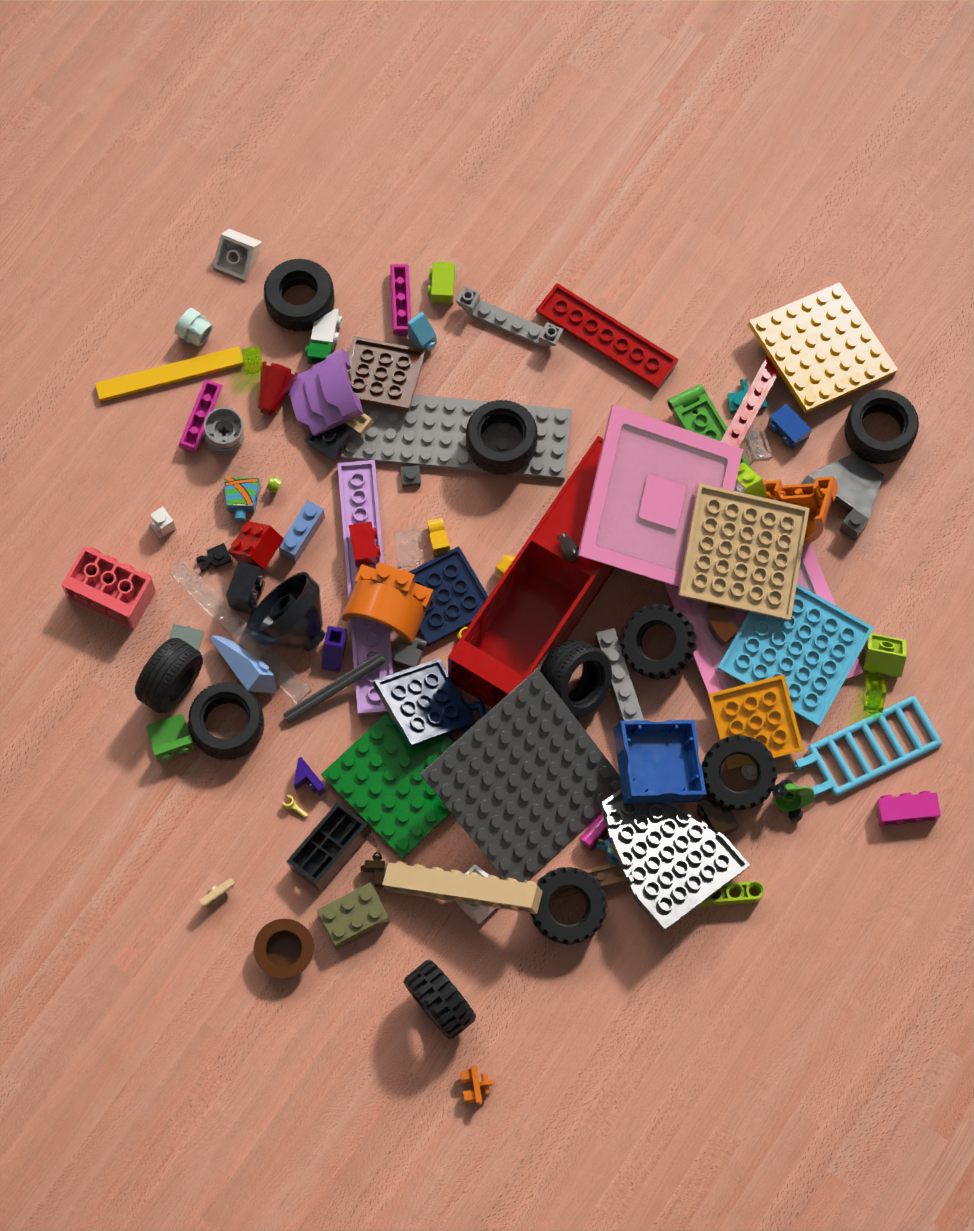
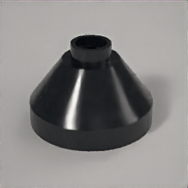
[246,572,326,651]

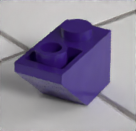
[321,626,348,672]

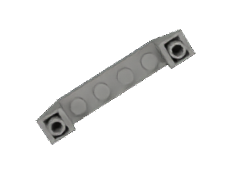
[456,286,564,347]

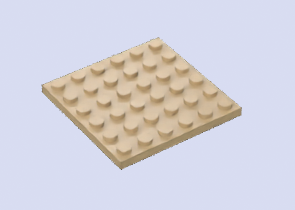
[678,483,810,621]

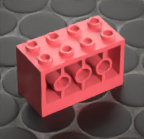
[61,546,156,630]

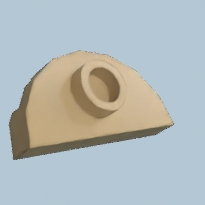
[199,878,235,907]

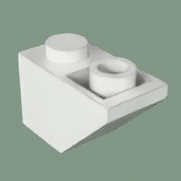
[311,309,342,350]

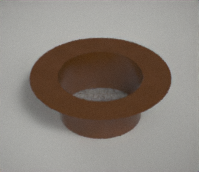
[254,919,314,978]

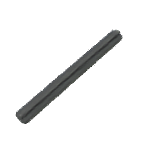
[283,653,386,722]

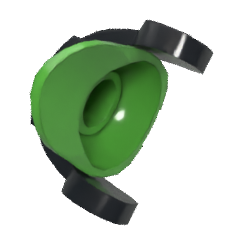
[772,779,815,822]

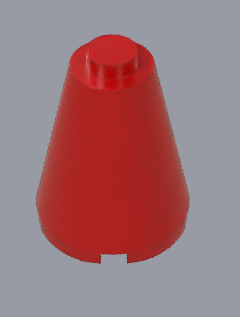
[258,362,298,416]

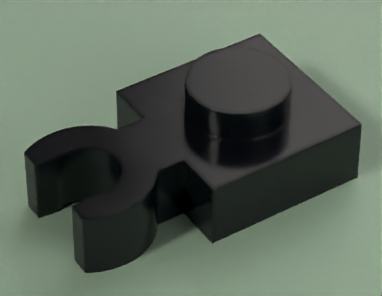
[196,543,232,572]

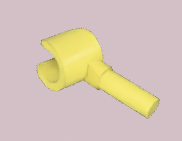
[282,795,308,818]

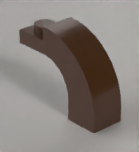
[706,603,739,647]

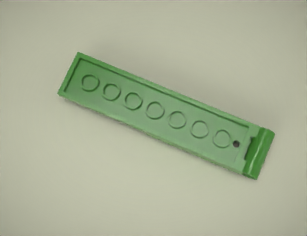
[667,384,752,469]

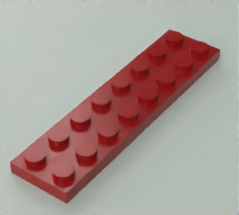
[536,283,679,390]

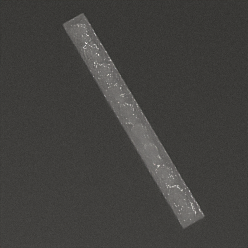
[168,558,312,704]

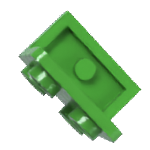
[146,714,195,762]

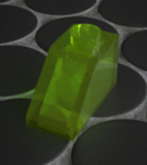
[862,673,886,714]

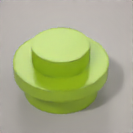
[266,475,282,493]

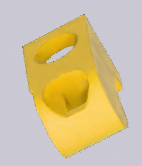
[427,518,450,556]

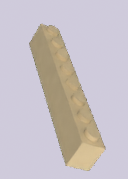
[382,861,543,914]

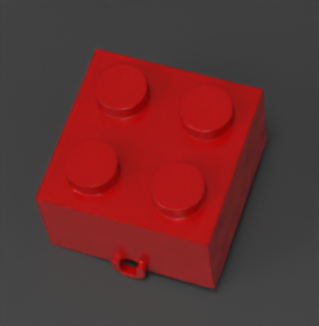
[228,521,284,570]

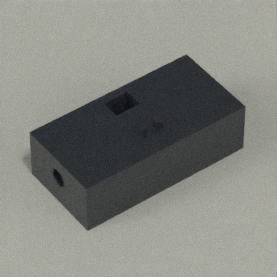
[286,802,371,892]

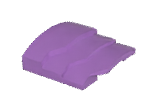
[289,348,363,437]

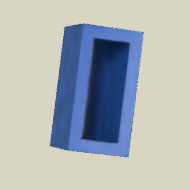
[768,404,812,450]

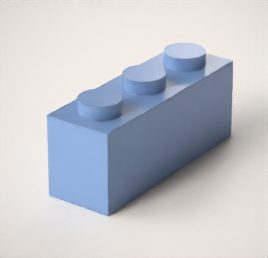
[279,500,325,563]

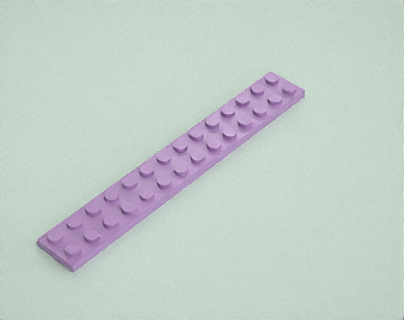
[337,460,393,716]

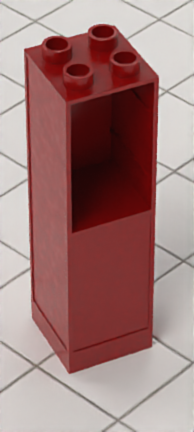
[448,436,616,708]

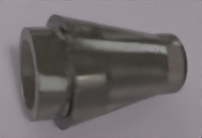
[557,532,580,562]

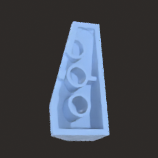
[210,635,277,693]

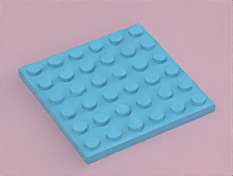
[717,584,874,727]

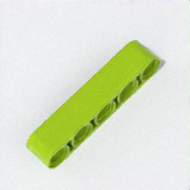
[697,881,764,907]

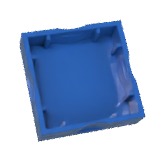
[613,720,706,804]

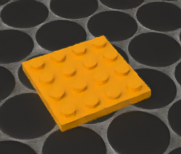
[708,675,804,770]

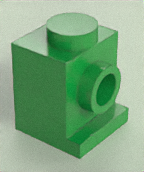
[305,342,333,364]

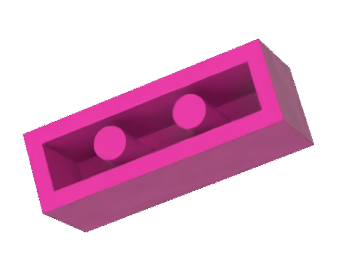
[875,791,941,826]

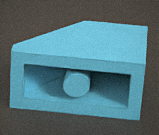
[408,312,437,351]

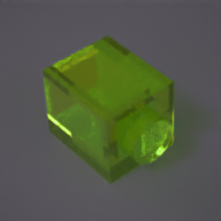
[241,346,262,375]

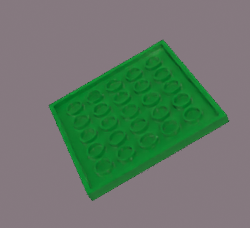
[321,712,454,859]

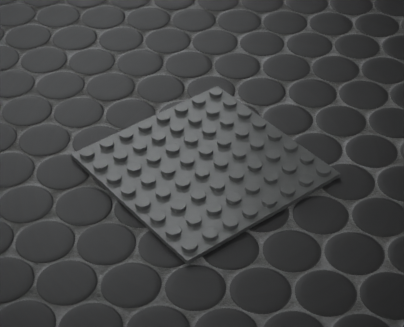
[420,669,622,883]

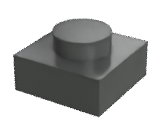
[401,465,421,487]

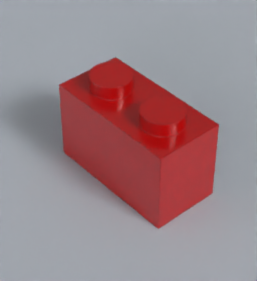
[349,521,381,567]

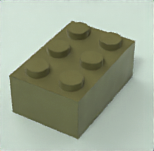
[317,882,390,950]

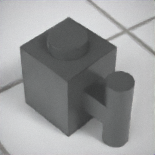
[392,637,427,670]

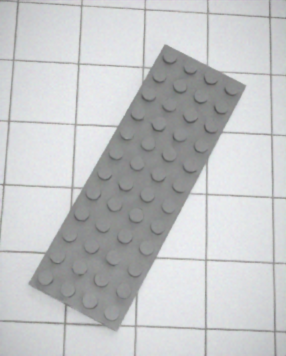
[341,394,572,480]

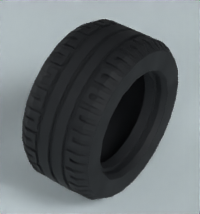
[844,389,919,464]
[466,400,538,475]
[540,639,612,718]
[188,682,264,760]

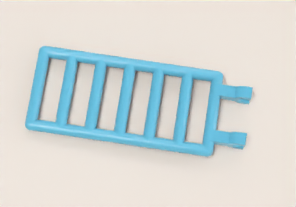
[793,696,942,798]

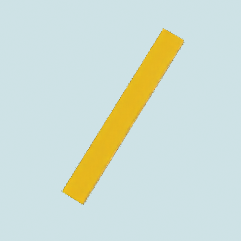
[95,346,244,402]

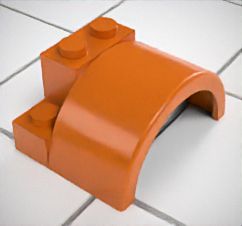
[763,477,839,545]
[341,562,433,645]

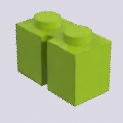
[428,262,455,304]

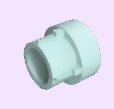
[174,308,213,347]

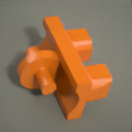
[460,1065,495,1106]

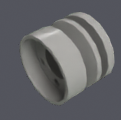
[204,407,244,455]

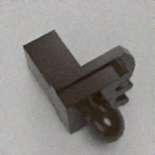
[360,852,385,887]

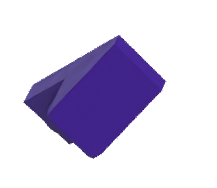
[294,757,326,796]

